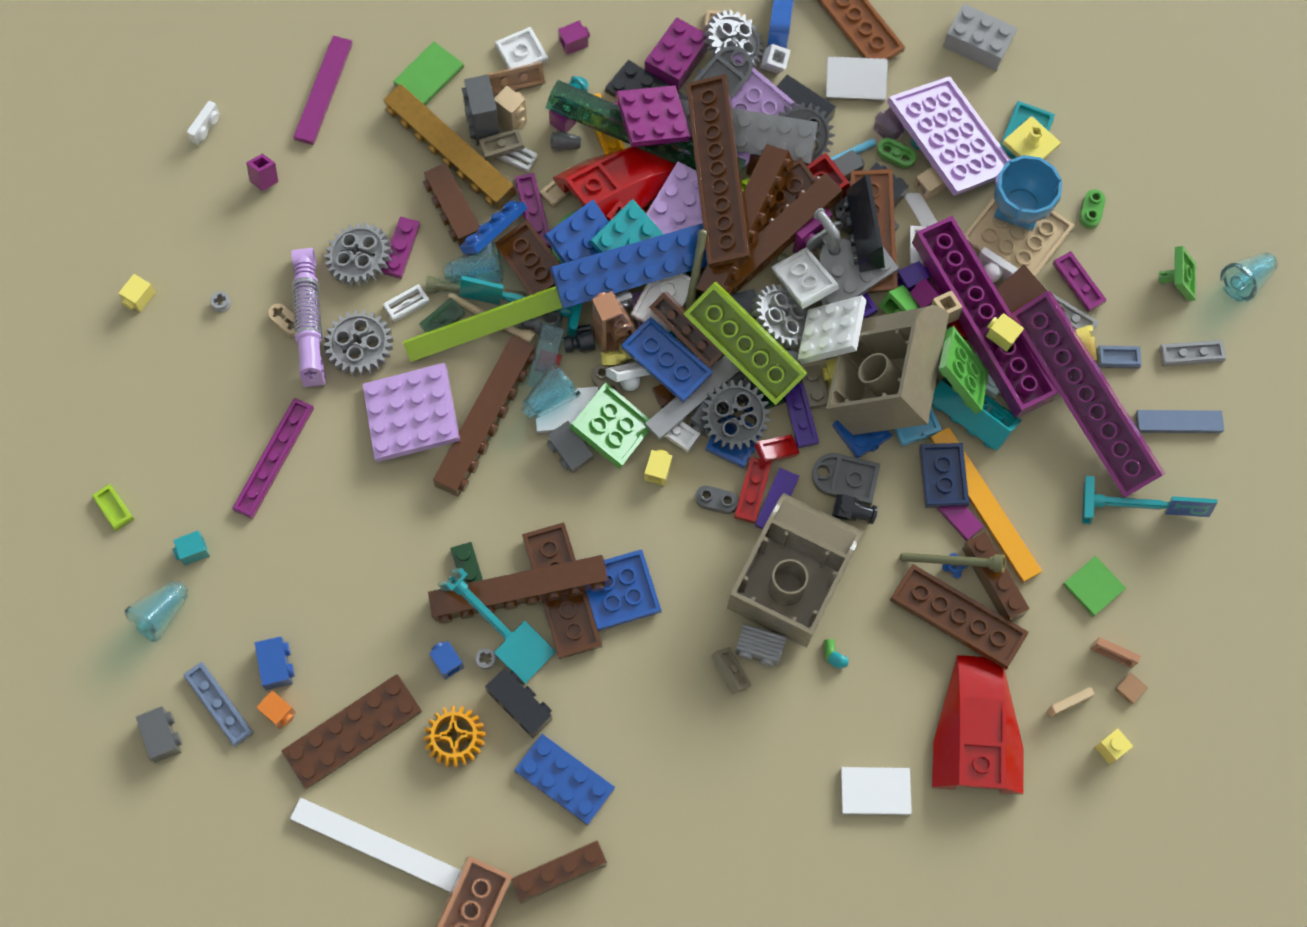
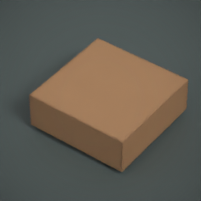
[1115,672,1148,705]

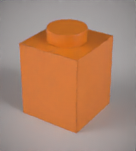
[256,690,295,729]

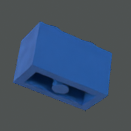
[254,636,295,690]

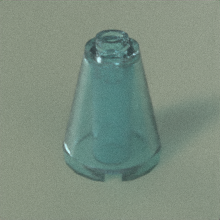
[443,242,504,284]
[1220,252,1278,302]
[521,362,582,419]
[124,581,188,642]

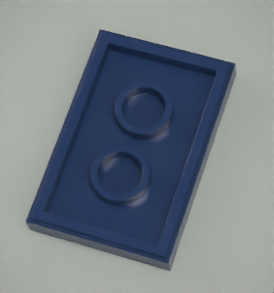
[919,443,969,508]

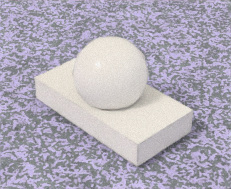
[978,247,1018,282]
[606,362,650,391]

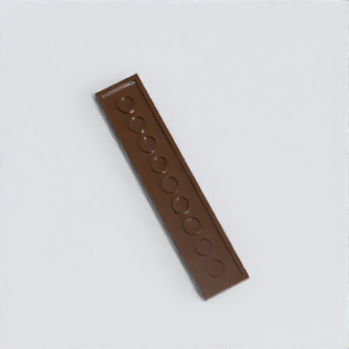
[686,74,751,268]

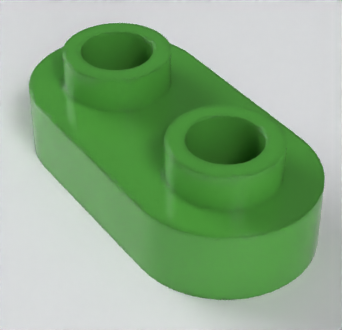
[877,138,916,169]
[1079,189,1106,229]

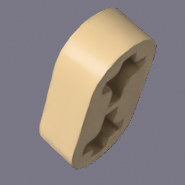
[268,303,297,338]

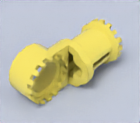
[601,343,633,365]

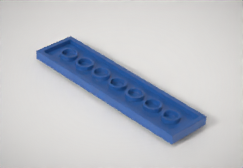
[550,223,708,309]

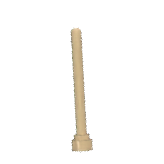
[447,293,538,344]

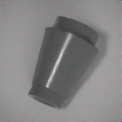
[551,130,581,151]

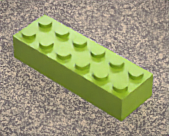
[684,282,807,405]

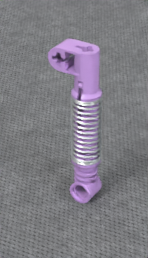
[292,248,326,387]

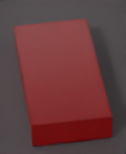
[754,434,800,464]

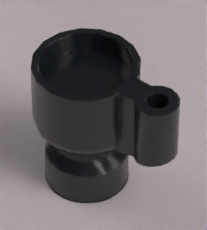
[563,324,595,354]

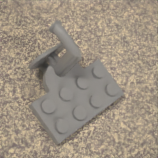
[806,208,899,306]

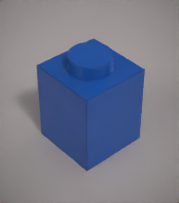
[429,641,464,680]

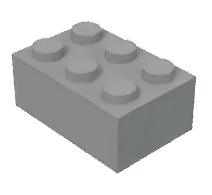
[943,4,1018,71]

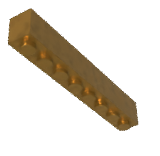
[383,83,517,210]

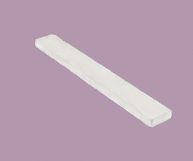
[290,798,460,892]

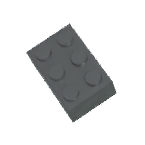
[461,75,500,146]

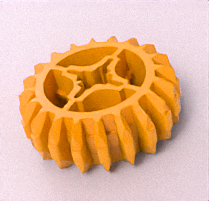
[423,706,486,768]

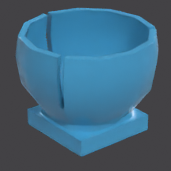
[994,155,1062,231]

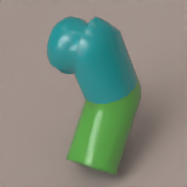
[823,639,849,669]

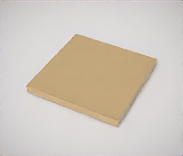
[964,197,1075,277]

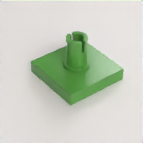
[1159,246,1196,302]

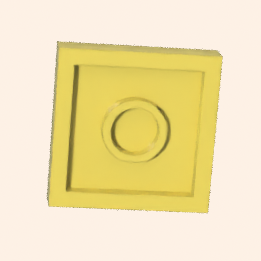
[1002,116,1061,159]

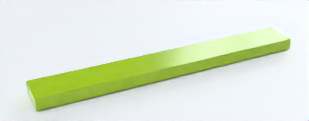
[403,287,562,362]

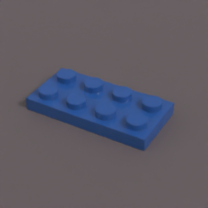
[621,317,713,403]
[514,734,615,825]

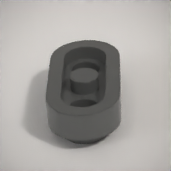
[695,486,738,514]

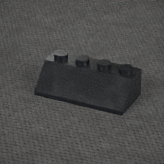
[843,174,885,272]

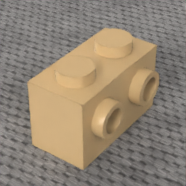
[494,86,527,130]

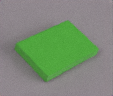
[394,41,464,106]

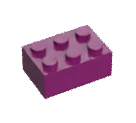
[645,17,710,91]

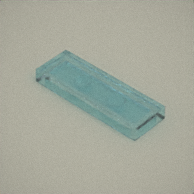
[527,323,565,390]

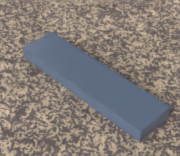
[1136,410,1224,433]
[183,662,254,747]

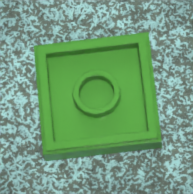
[1063,556,1126,617]

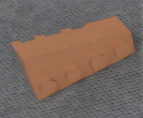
[592,291,636,353]

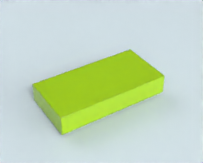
[91,484,134,531]

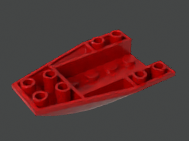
[553,143,689,215]
[932,655,1024,795]

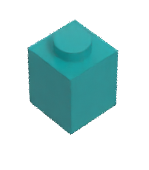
[172,530,210,565]

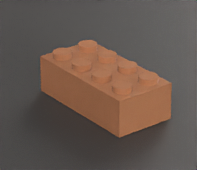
[435,856,512,927]

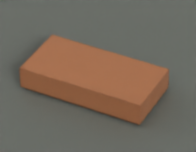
[1091,637,1141,668]

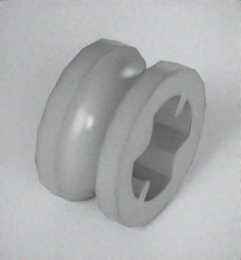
[210,291,231,312]
[476,648,496,669]

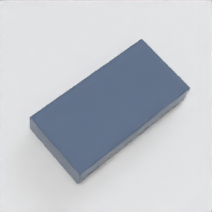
[1097,346,1142,369]

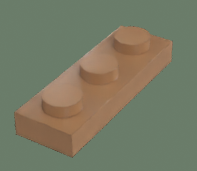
[482,62,546,95]

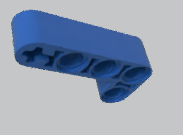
[767,0,794,49]

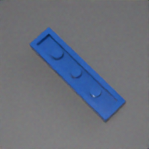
[460,201,527,254]

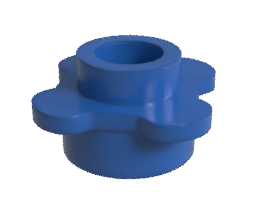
[942,553,968,579]

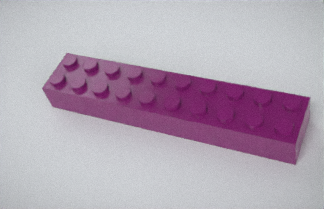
[912,216,1058,419]
[1010,291,1166,498]

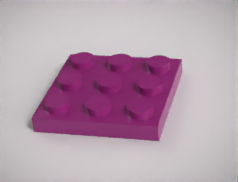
[616,86,691,147]

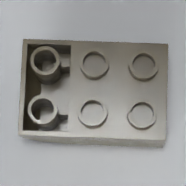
[826,305,949,435]
[727,493,864,648]

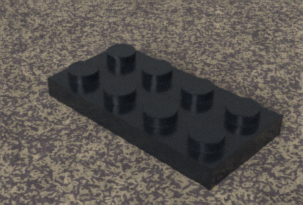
[605,59,688,101]

